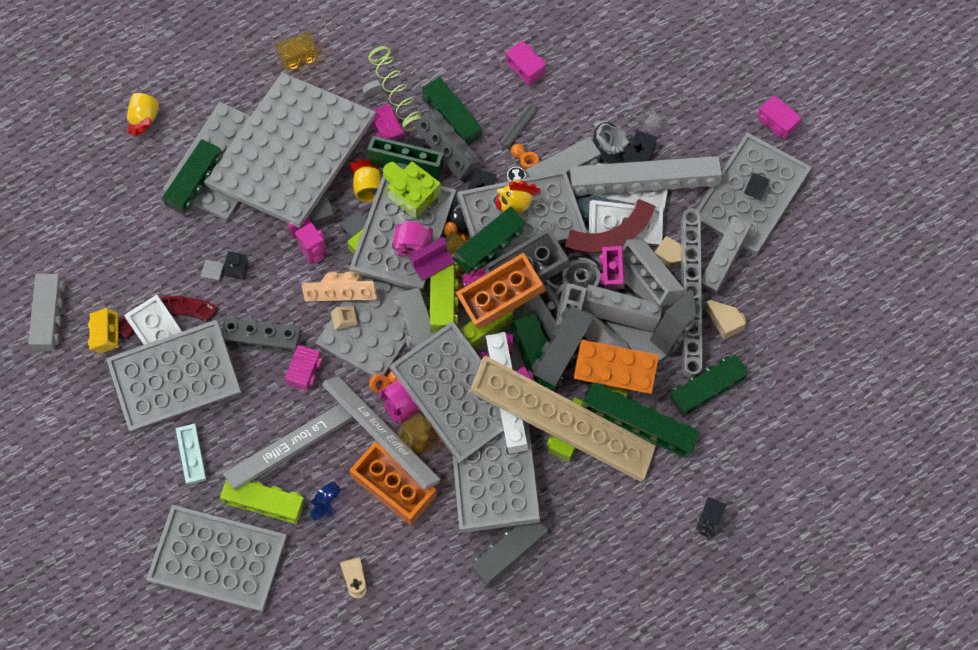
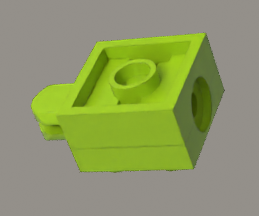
[383,162,441,219]

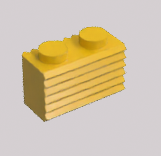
[88,308,119,354]

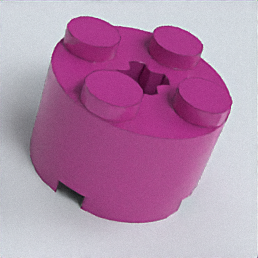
[392,221,433,257]
[379,380,420,424]

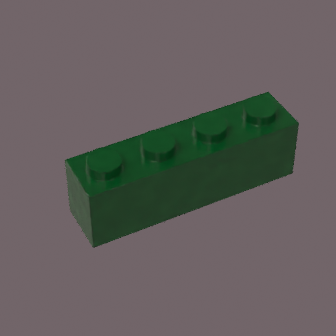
[421,77,482,145]
[367,136,444,181]
[162,139,223,215]
[453,206,526,275]
[510,313,563,391]
[670,354,749,418]

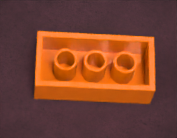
[456,253,546,330]
[574,340,659,394]
[349,441,437,526]

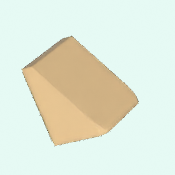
[331,307,358,329]

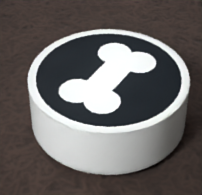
[507,167,526,182]

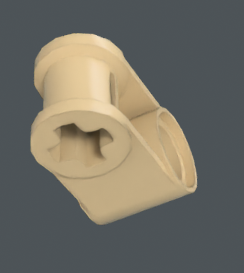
[340,557,367,599]

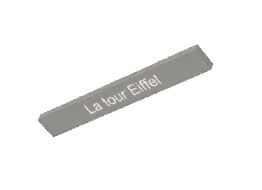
[323,376,440,490]
[223,394,358,491]

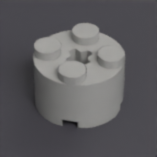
[562,258,600,288]

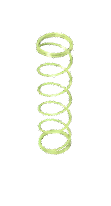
[368,46,422,132]

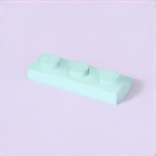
[176,424,206,485]

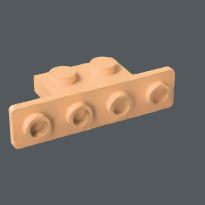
[302,271,377,301]

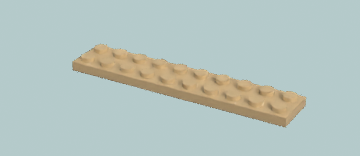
[469,356,656,482]

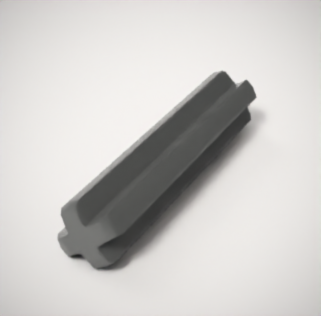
[500,104,536,149]

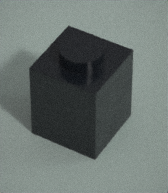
[223,251,249,280]

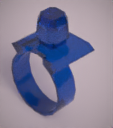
[310,481,341,521]

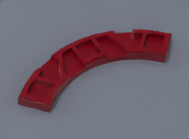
[564,199,656,253]
[118,296,219,340]

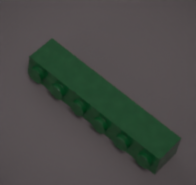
[581,383,700,458]

